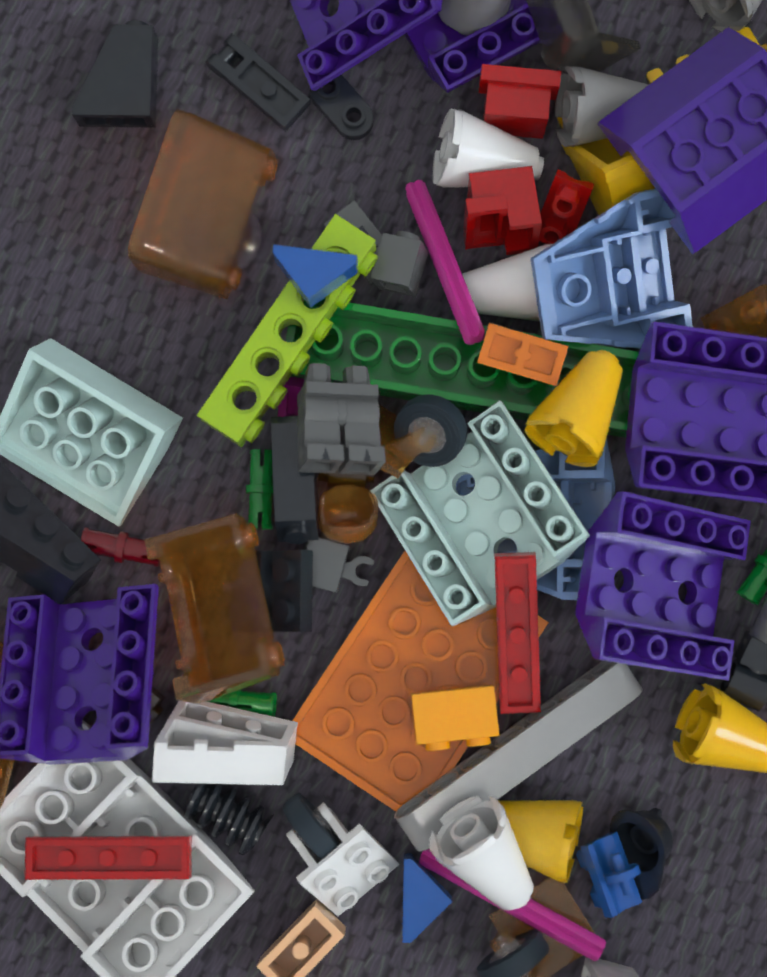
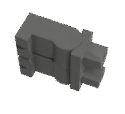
[297,363,386,475]

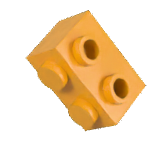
[411,685,499,751]

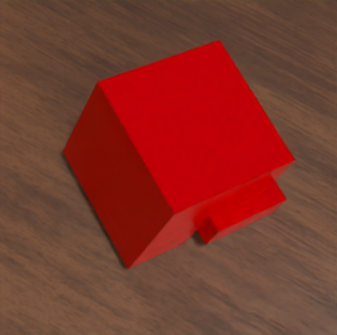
[478,64,561,139]
[463,166,542,255]

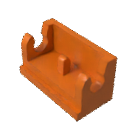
[477,322,568,386]

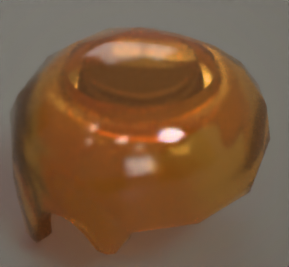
[318,484,378,544]

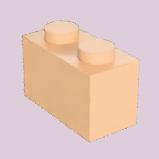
[256,899,346,977]

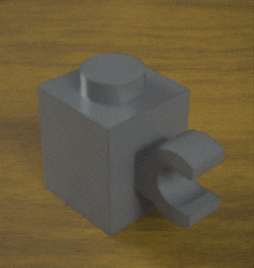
[371,231,428,297]
[306,531,375,594]

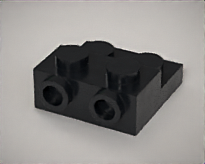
[228,550,313,632]

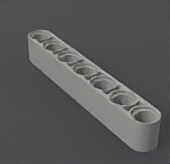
[394,660,643,851]

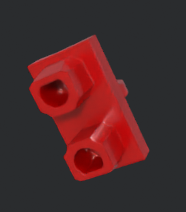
[539,169,595,244]

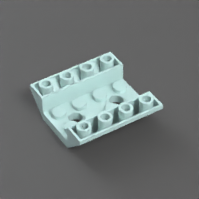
[369,400,590,626]

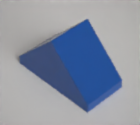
[273,244,358,308]
[402,854,452,943]

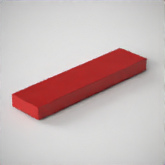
[494,552,541,714]
[25,836,192,880]

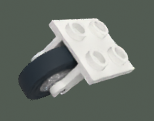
[282,793,400,917]

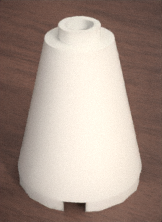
[433,109,544,188]
[462,244,552,321]
[429,796,534,910]

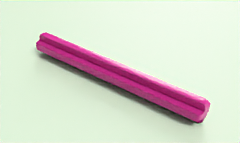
[405,180,485,345]
[419,849,606,961]

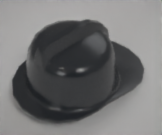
[610,808,674,900]

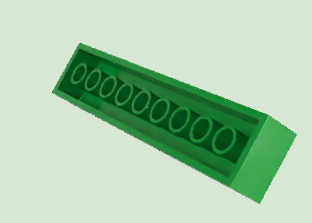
[285,298,639,438]

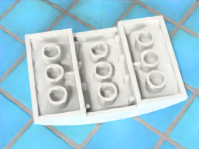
[0,720,255,977]

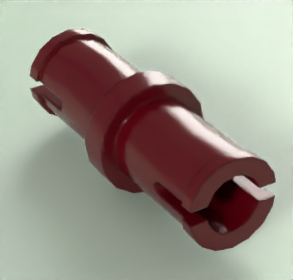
[81,527,163,567]

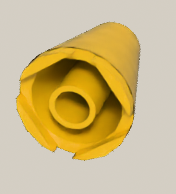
[525,350,623,467]
[673,683,767,773]
[498,800,583,883]

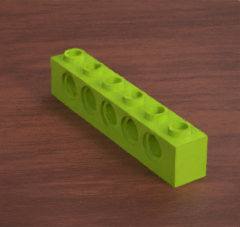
[197,214,378,448]

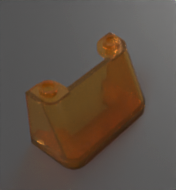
[128,109,279,300]
[144,513,285,704]

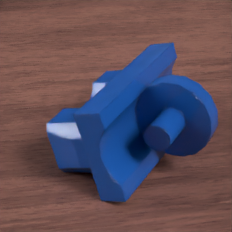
[576,832,642,918]

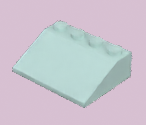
[0,338,183,527]

